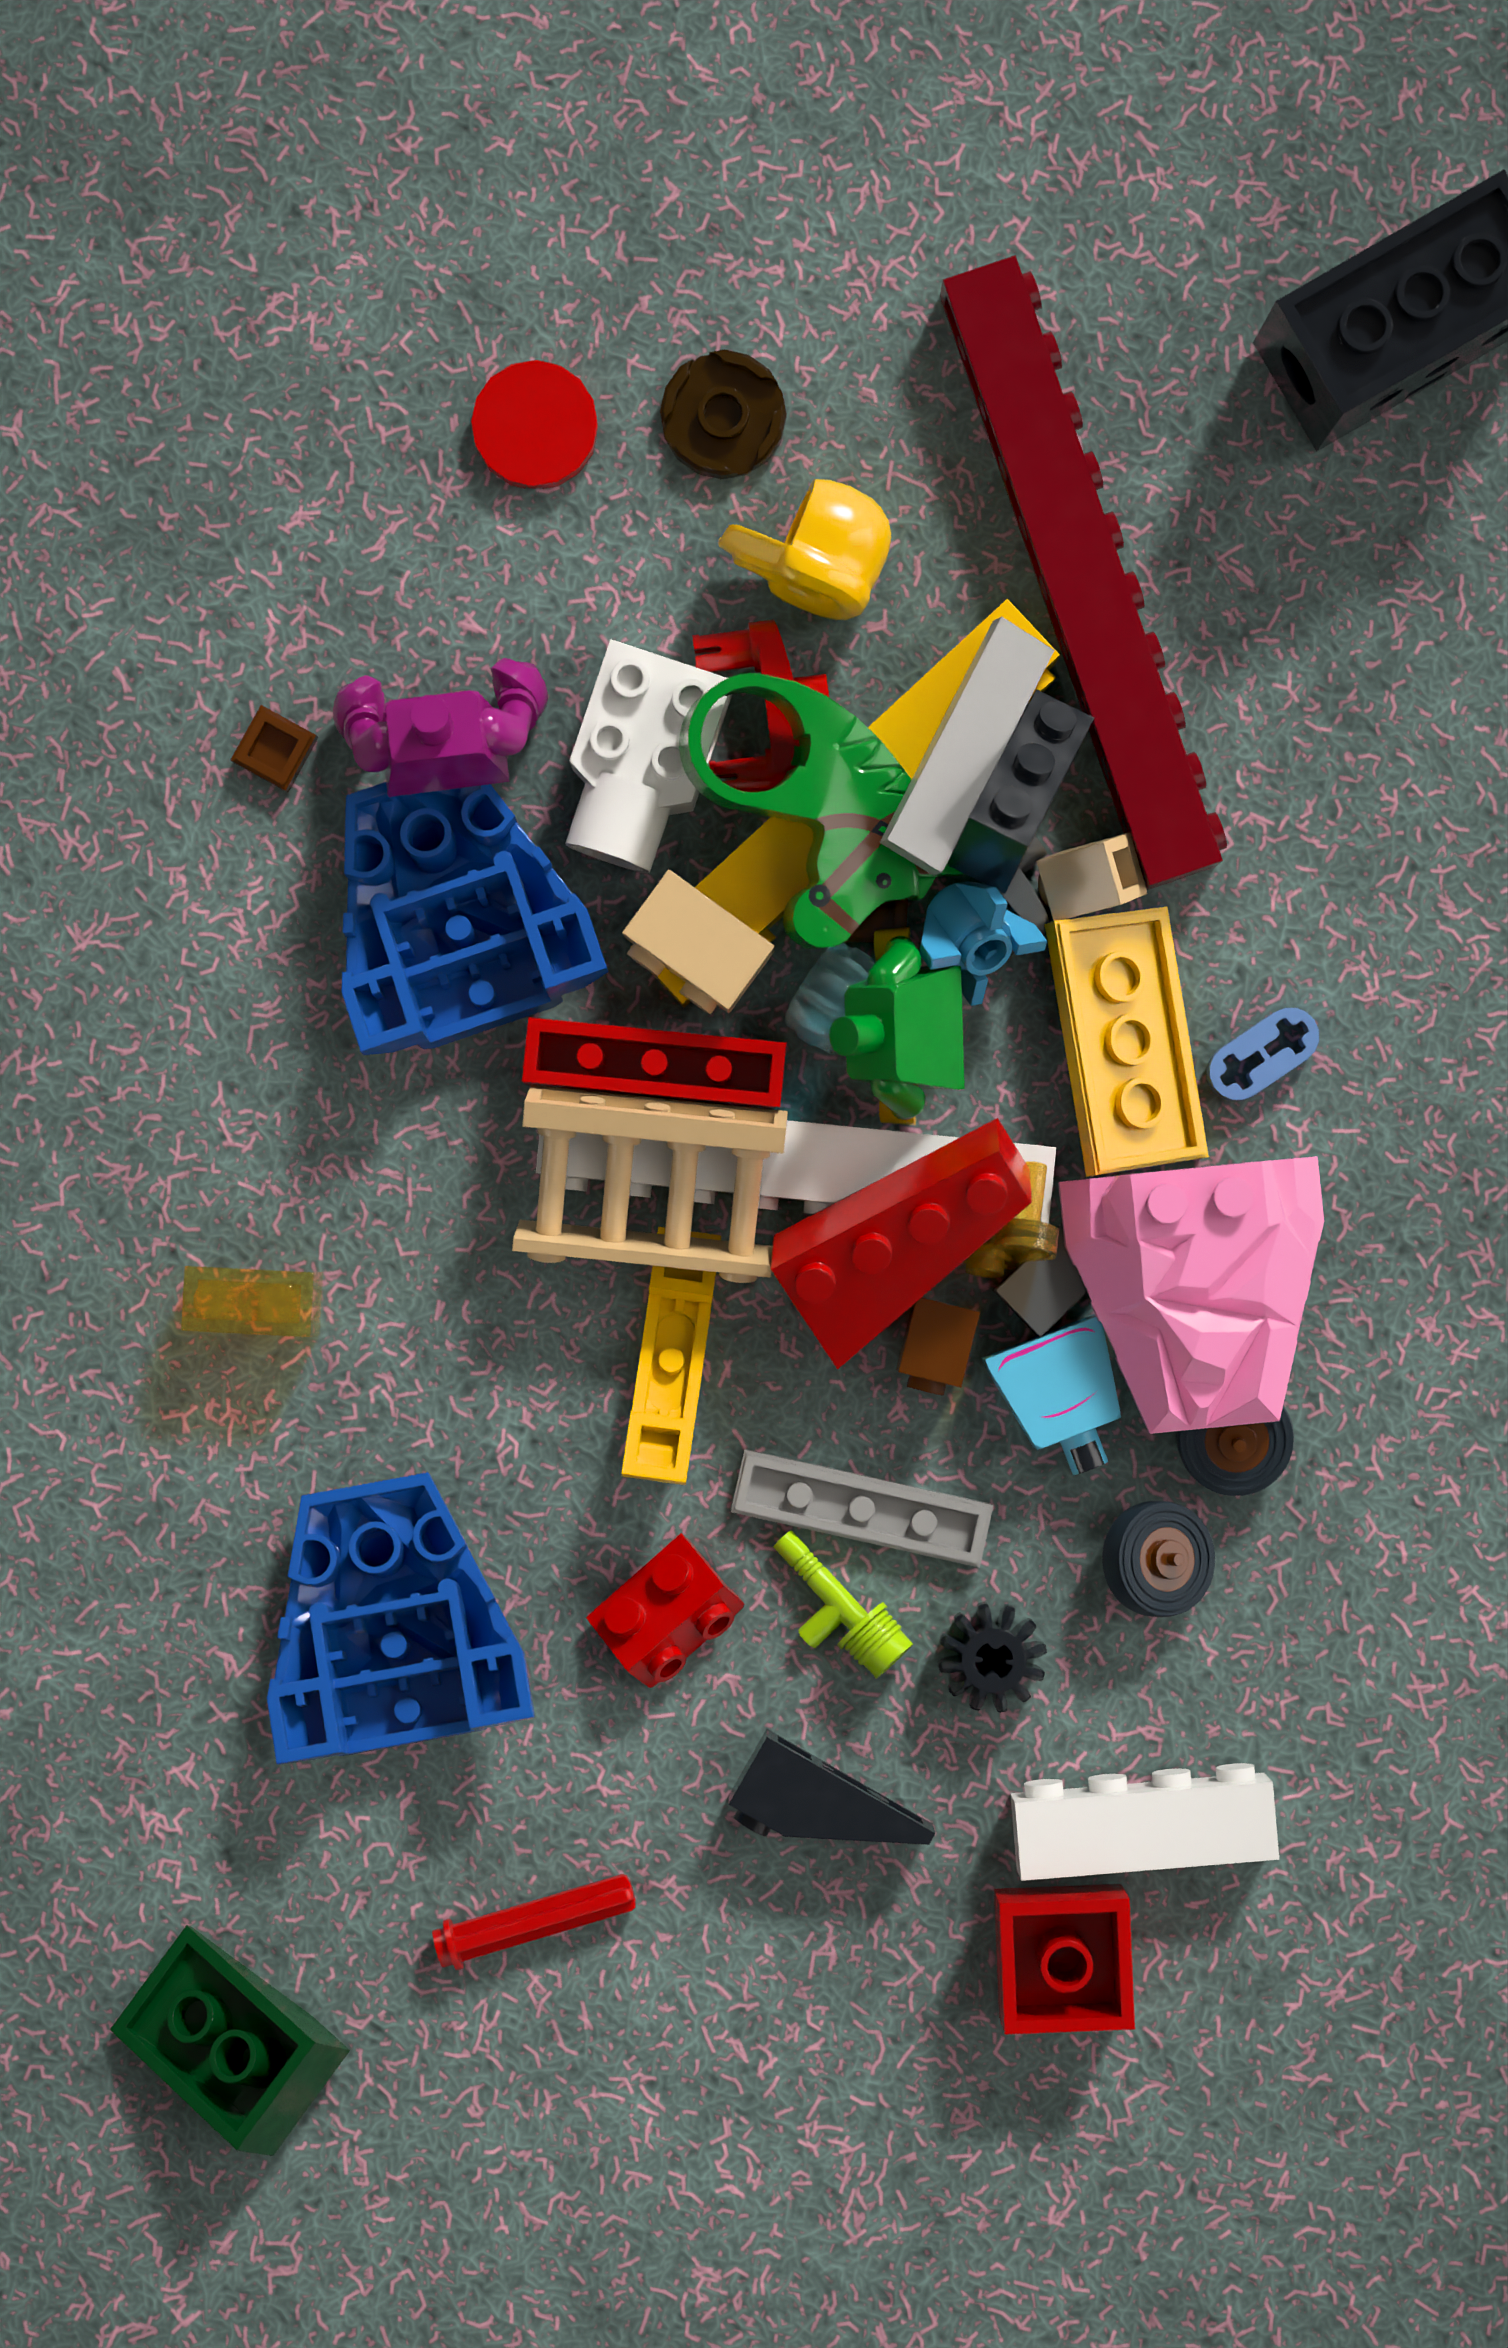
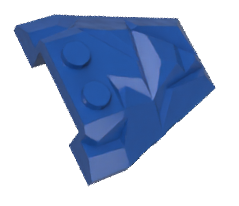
[342,782,608,1055]
[267,1472,535,1765]

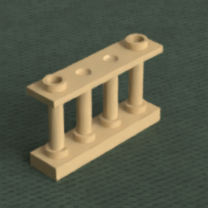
[512,1084,788,1283]

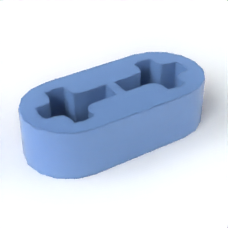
[1206,1008,1319,1101]

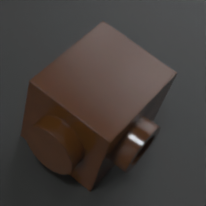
[896,1298,980,1396]

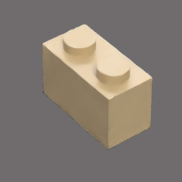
[622,869,775,1015]

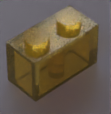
[181,1265,323,1337]

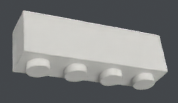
[1010,1763,1279,1881]

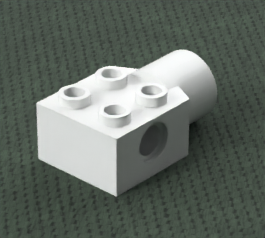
[565,639,732,873]

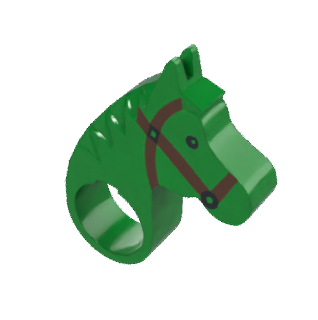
[679,673,964,949]

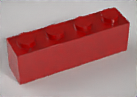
[522,1017,787,1110]

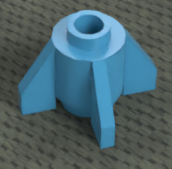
[919,881,1047,1006]

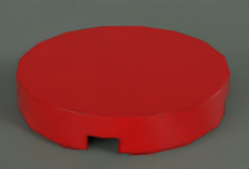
[471,360,598,489]

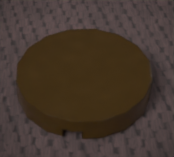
[660,350,787,479]

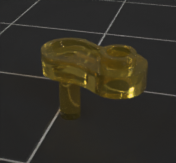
[962,1161,1059,1278]

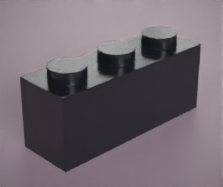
[947,690,1094,894]

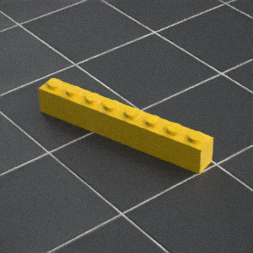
[630,599,1060,1008]

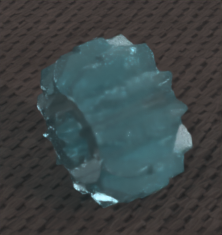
[785,943,875,1053]

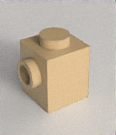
[1036,832,1148,921]

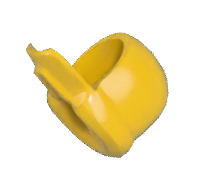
[718,479,891,620]

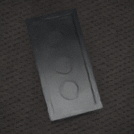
[1253,169,1508,452]

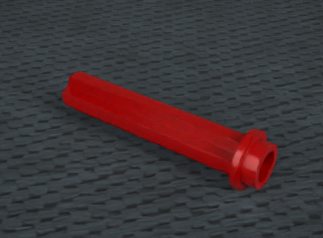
[432,1874,636,1971]

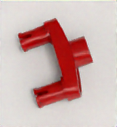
[692,619,829,792]

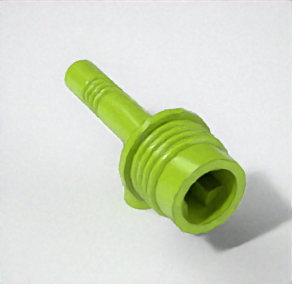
[773,1530,913,1679]

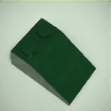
[110,1925,350,2156]

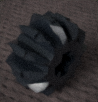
[938,1602,1047,1713]

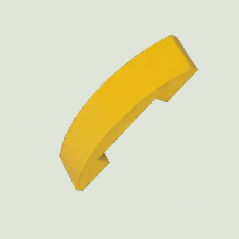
[621,1227,721,1485]

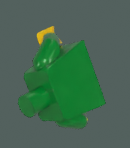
[829,927,965,1125]

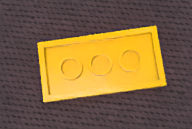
[1045,906,1209,1177]

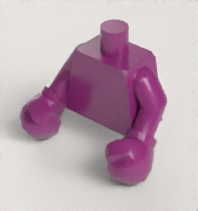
[333,658,548,797]

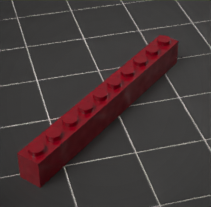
[940,255,1227,890]

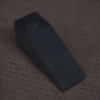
[728,1729,936,1845]

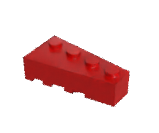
[771,1118,1032,1370]

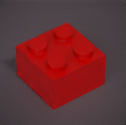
[994,1884,1135,2035]

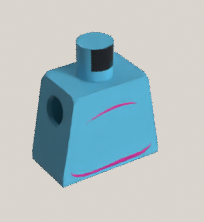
[981,1314,1121,1475]

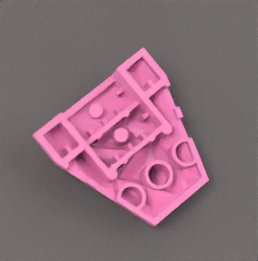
[1058,1156,1324,1434]

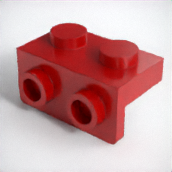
[585,1533,745,1688]

